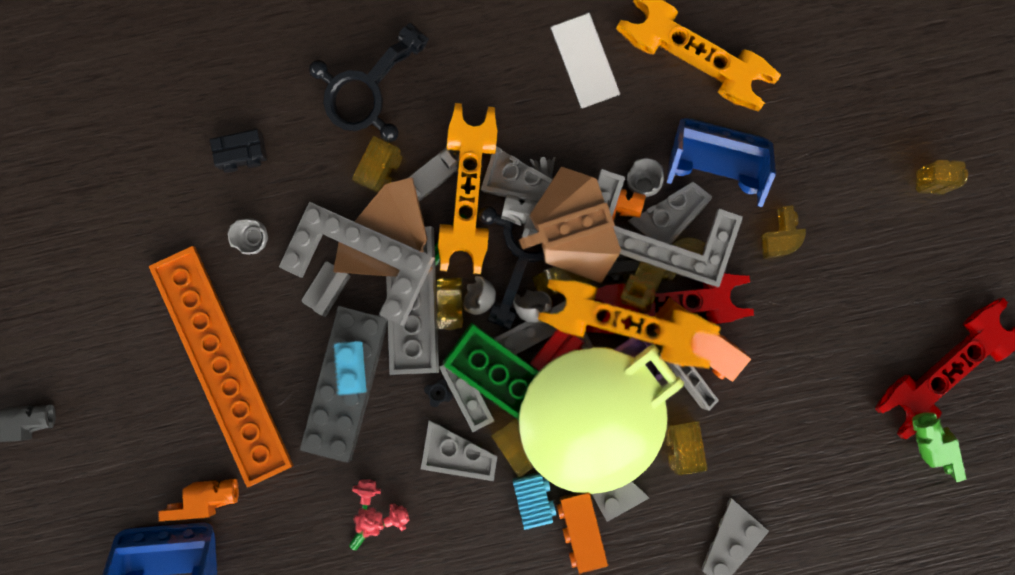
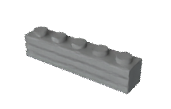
[660,353,719,411]

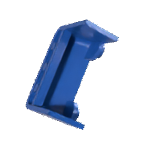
[667,118,776,207]
[102,523,217,575]

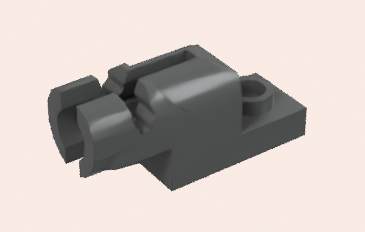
[0,404,56,442]

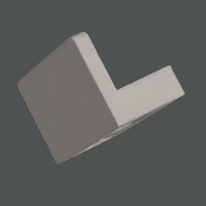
[301,262,351,317]

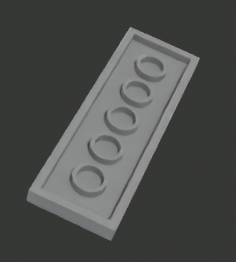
[386,226,439,375]

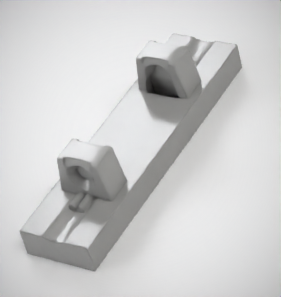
[409,147,471,201]

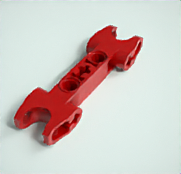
[585,273,754,335]
[874,297,1015,439]

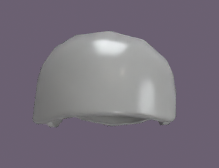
[627,158,664,198]
[227,218,268,255]
[462,276,496,315]
[513,290,553,323]

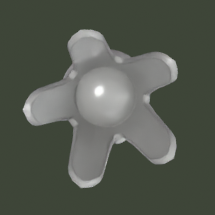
[530,157,555,180]

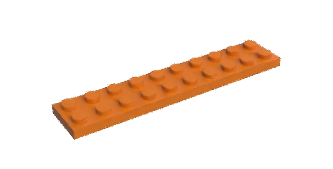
[148,246,294,488]

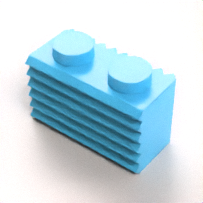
[333,342,367,395]
[513,472,556,530]

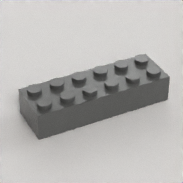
[300,306,388,463]

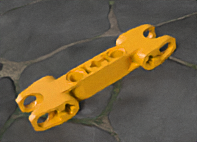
[617,0,781,112]
[438,103,498,275]
[538,279,720,369]

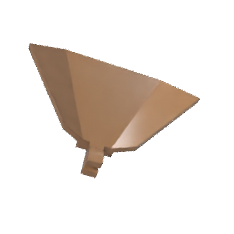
[519,167,621,283]
[333,177,433,277]

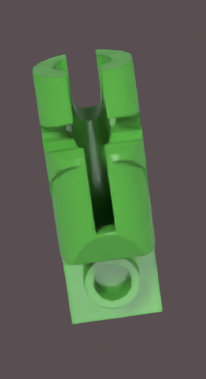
[912,412,966,482]

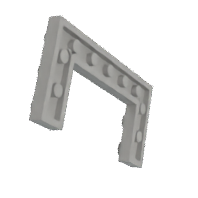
[598,169,743,287]
[279,202,435,326]
[439,300,593,432]

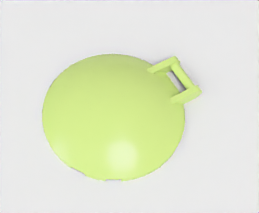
[519,344,684,494]

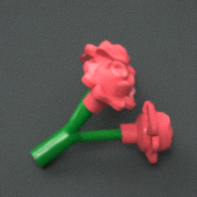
[349,479,410,550]

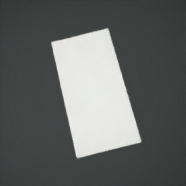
[551,13,620,108]

